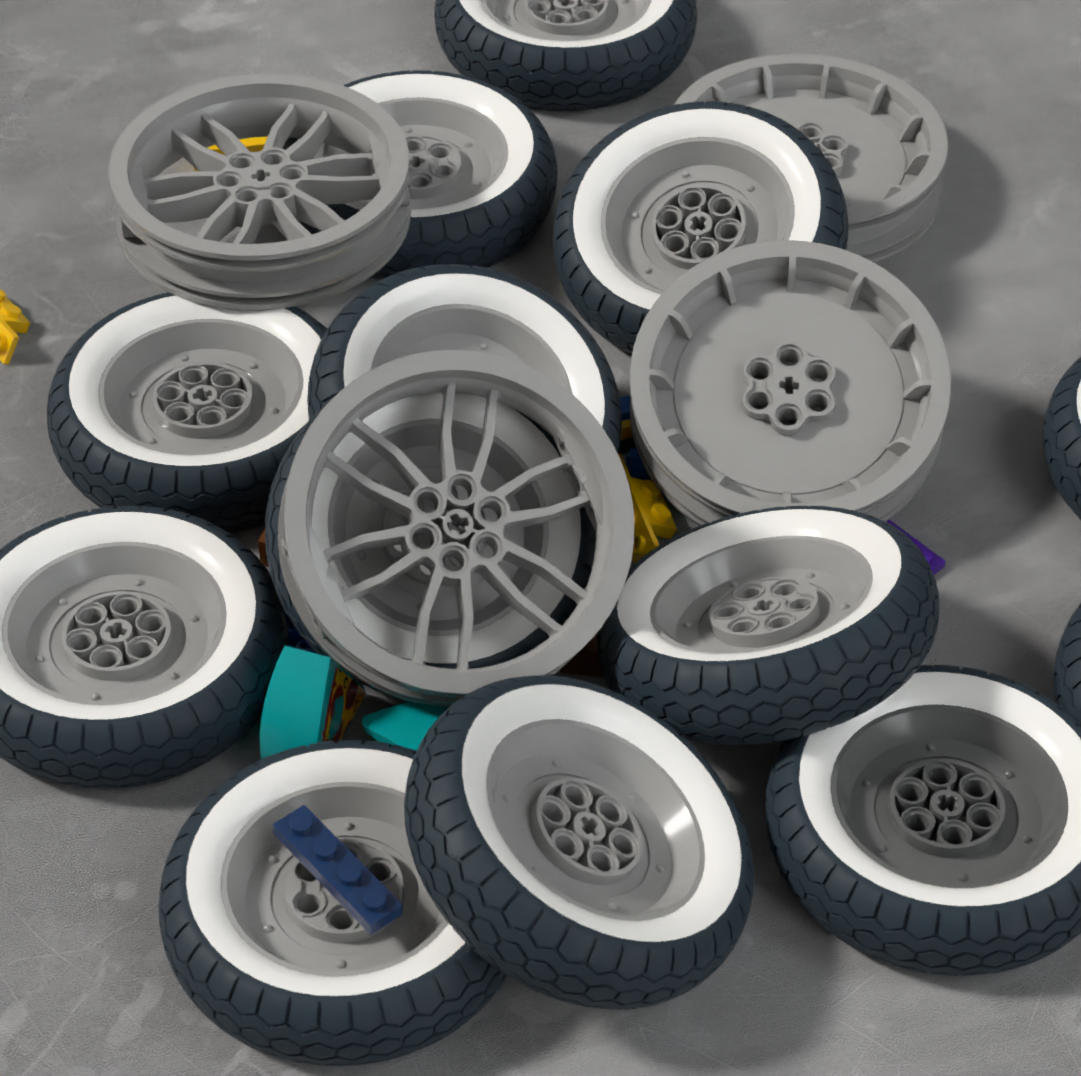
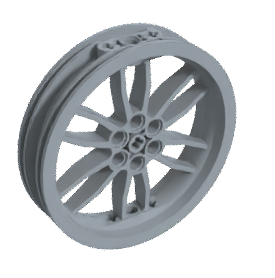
[109,73,411,310]
[278,349,635,707]

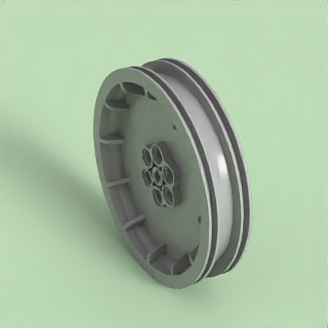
[674,54,948,262]
[630,240,951,526]

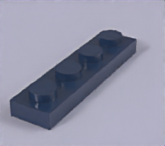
[273,804,403,935]

